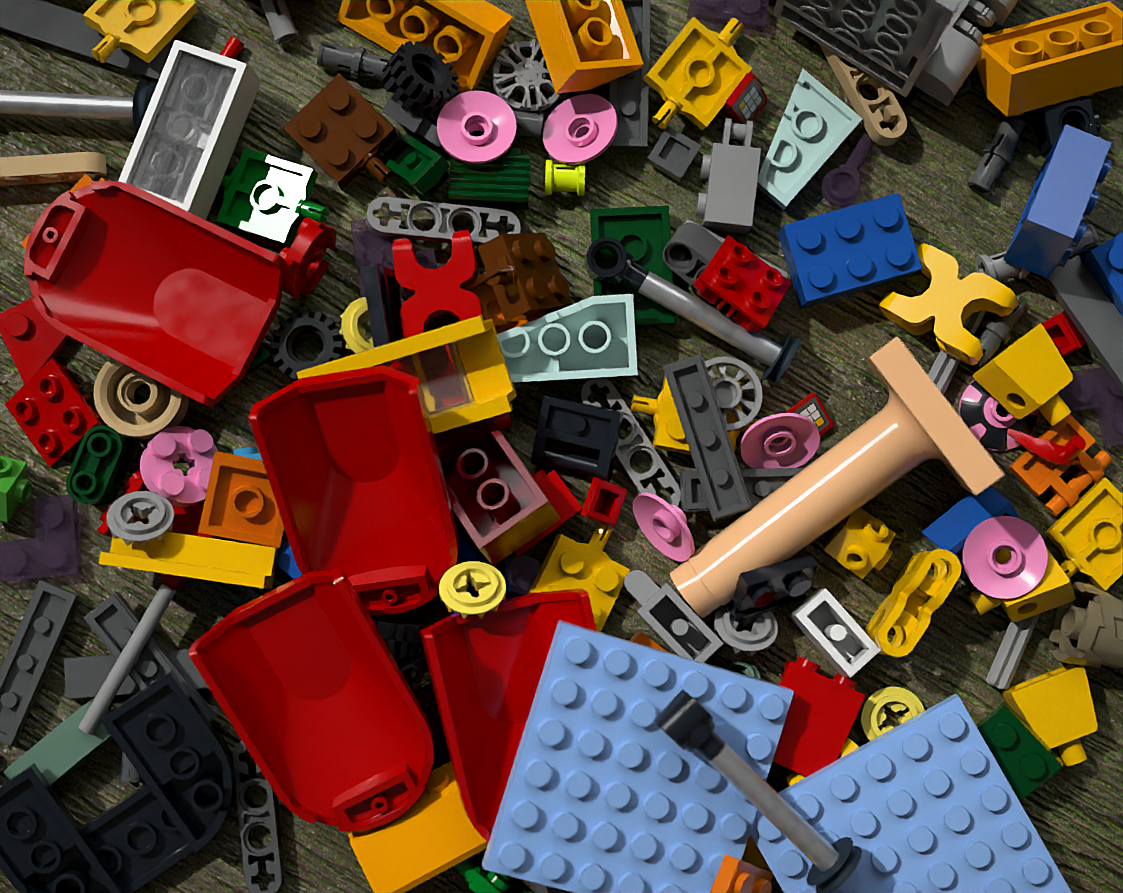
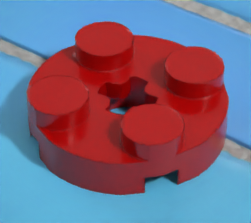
[279,217,337,299]

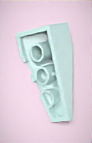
[497,294,638,383]

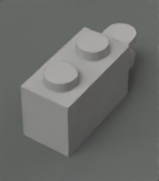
[696,118,761,235]
[624,570,723,663]

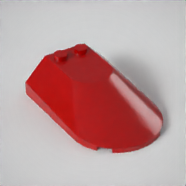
[24,180,287,408]
[249,365,459,615]
[188,568,434,832]
[420,589,597,842]

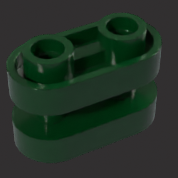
[66,425,134,506]

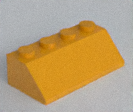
[336,0,513,93]
[525,0,644,93]
[976,1,1123,117]
[347,761,488,893]

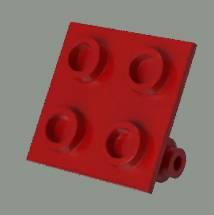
[692,235,792,334]
[5,358,104,468]

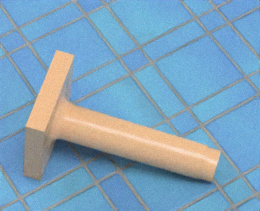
[670,336,1004,618]

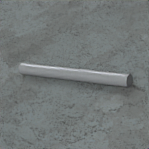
[78,584,176,735]

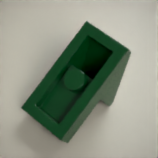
[381,133,451,201]

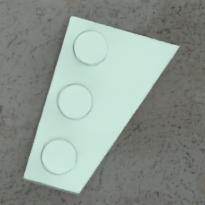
[757,69,863,210]

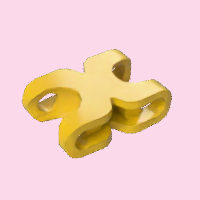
[878,243,1019,365]
[864,549,961,657]

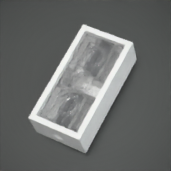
[118,40,262,220]

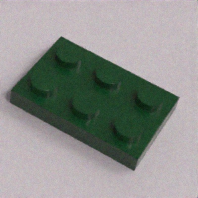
[590,205,675,327]
[976,701,1063,802]

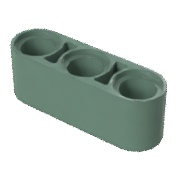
[4,698,113,788]

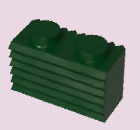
[448,148,531,210]

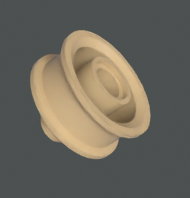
[94,358,190,440]

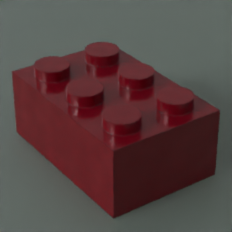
[436,417,561,566]

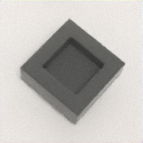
[647,126,701,182]

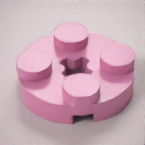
[140,426,218,507]

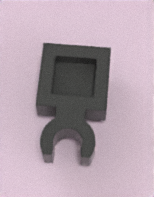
[382,98,442,147]

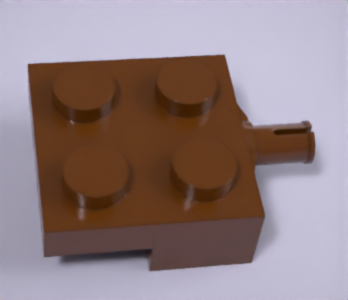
[283,73,397,190]
[478,232,573,322]

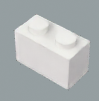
[788,588,881,678]

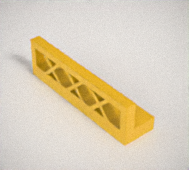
[98,532,278,588]

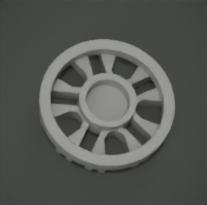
[492,39,562,113]
[705,357,763,431]

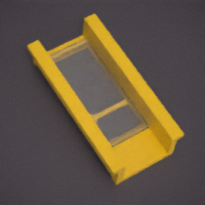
[296,315,517,434]

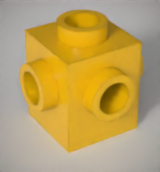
[823,507,896,579]

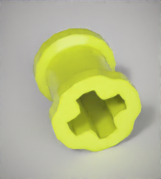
[545,160,585,196]

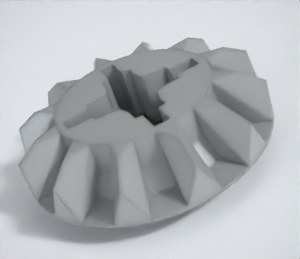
[106,491,175,547]
[713,600,778,656]

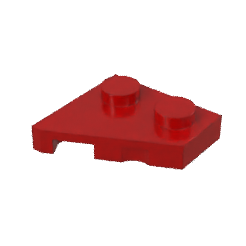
[0,297,69,384]

